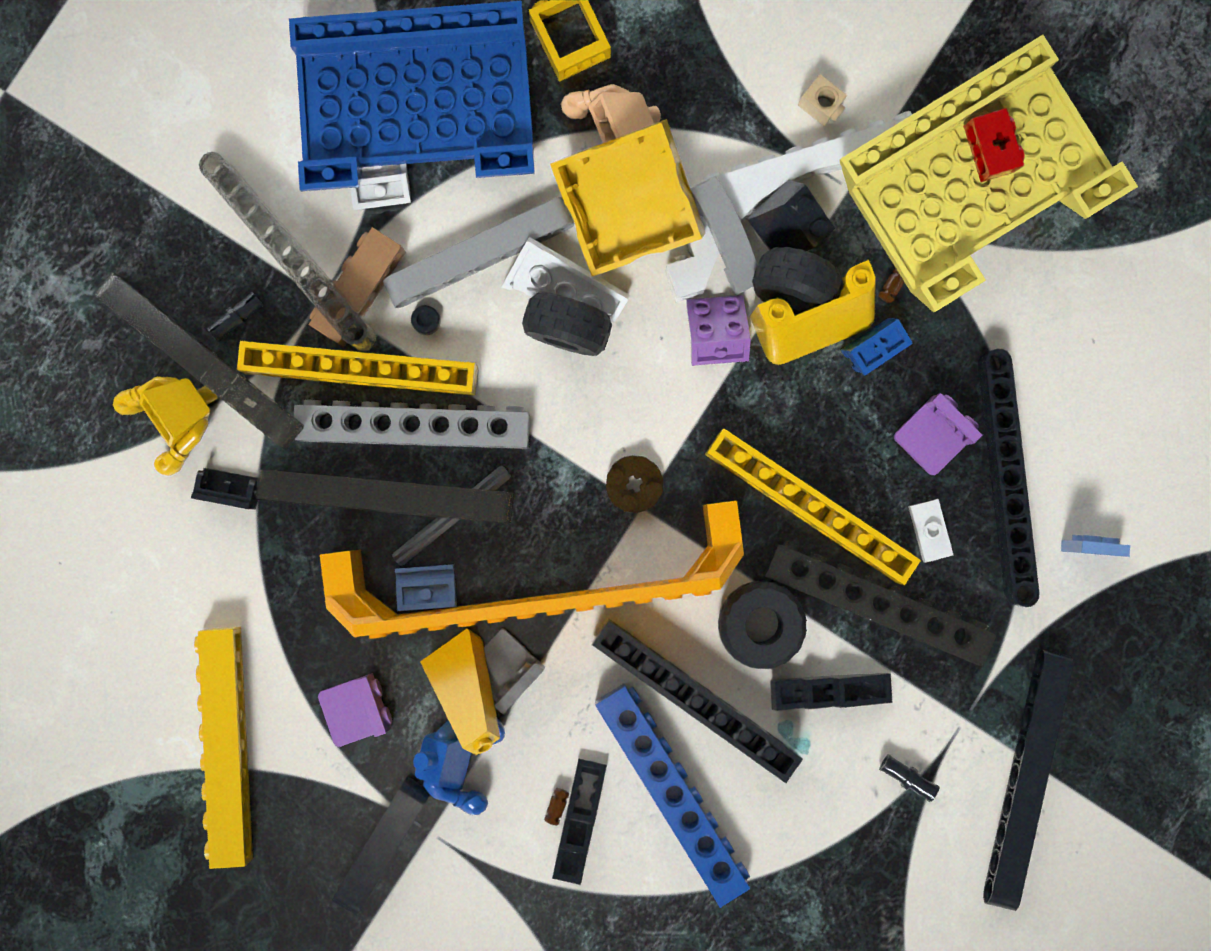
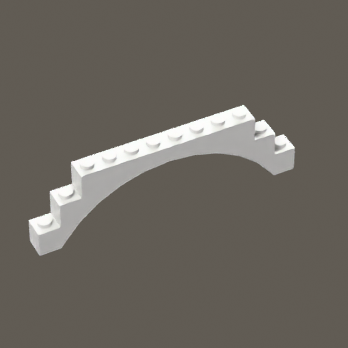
[665,111,913,303]

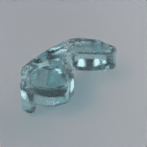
[777,720,811,755]

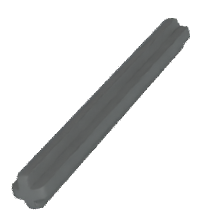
[392,466,511,566]

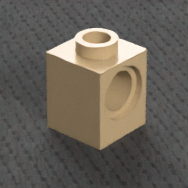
[798,74,847,126]

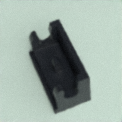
[191,468,262,510]

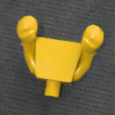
[113,376,218,476]

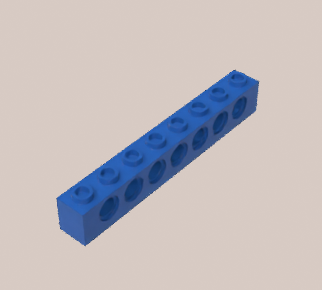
[595,683,750,908]

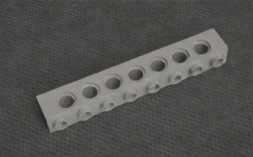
[293,400,530,449]

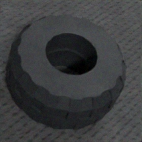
[752,247,843,316]
[522,292,612,356]
[718,581,807,669]

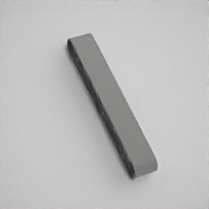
[383,197,575,308]

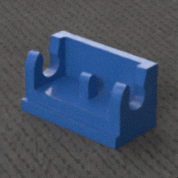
[841,318,913,376]

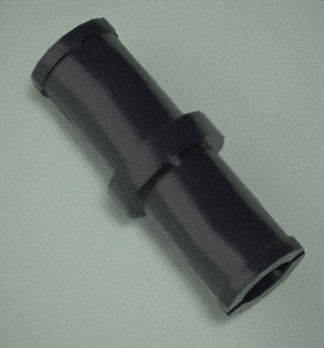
[207,291,264,342]
[879,754,940,802]

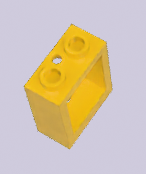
[529,0,611,82]

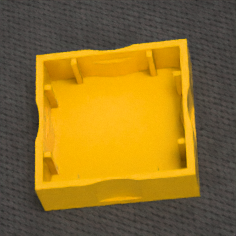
[550,119,706,276]

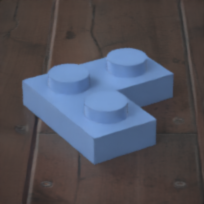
[1061,535,1130,557]

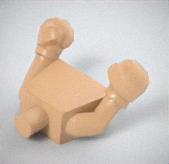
[561,84,661,143]

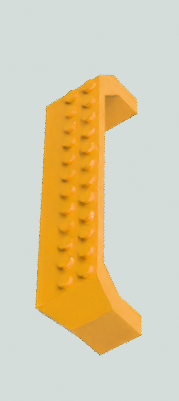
[320,501,744,639]

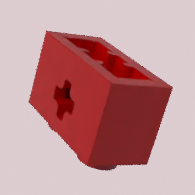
[964,108,1025,183]

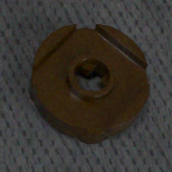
[606,455,663,513]

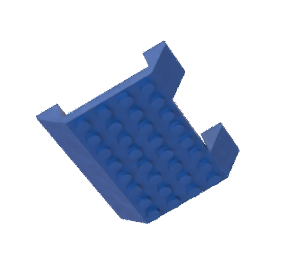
[289,1,535,192]

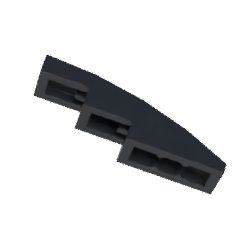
[770,673,893,711]
[552,759,607,885]

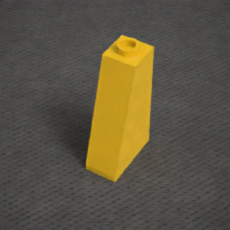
[420,628,500,755]

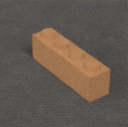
[309,227,406,347]

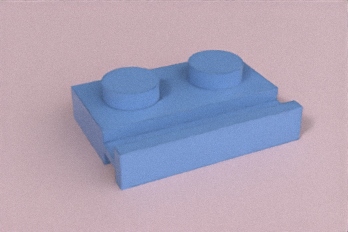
[395,564,457,611]

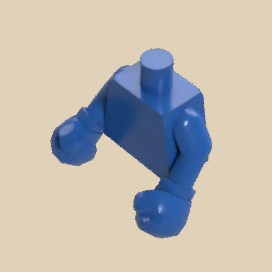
[413,719,505,815]

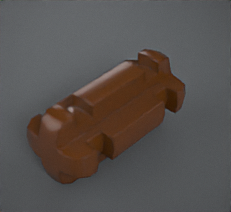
[879,268,904,303]
[544,788,569,826]

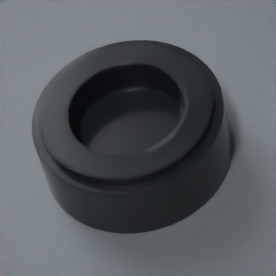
[411,305,441,335]

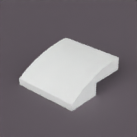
[350,164,411,210]

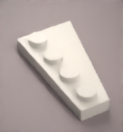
[502,237,630,322]

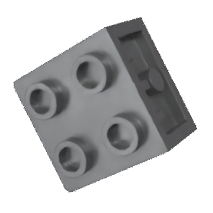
[484,628,545,714]

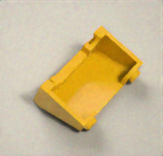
[749,260,876,365]

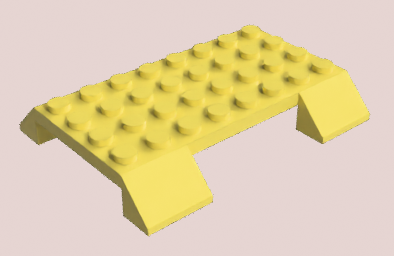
[839,35,1138,312]

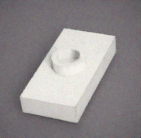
[908,499,953,562]

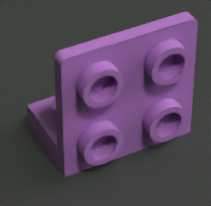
[686,295,751,366]

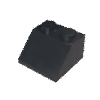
[746,179,835,251]

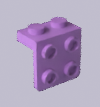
[894,393,982,475]
[318,673,392,747]

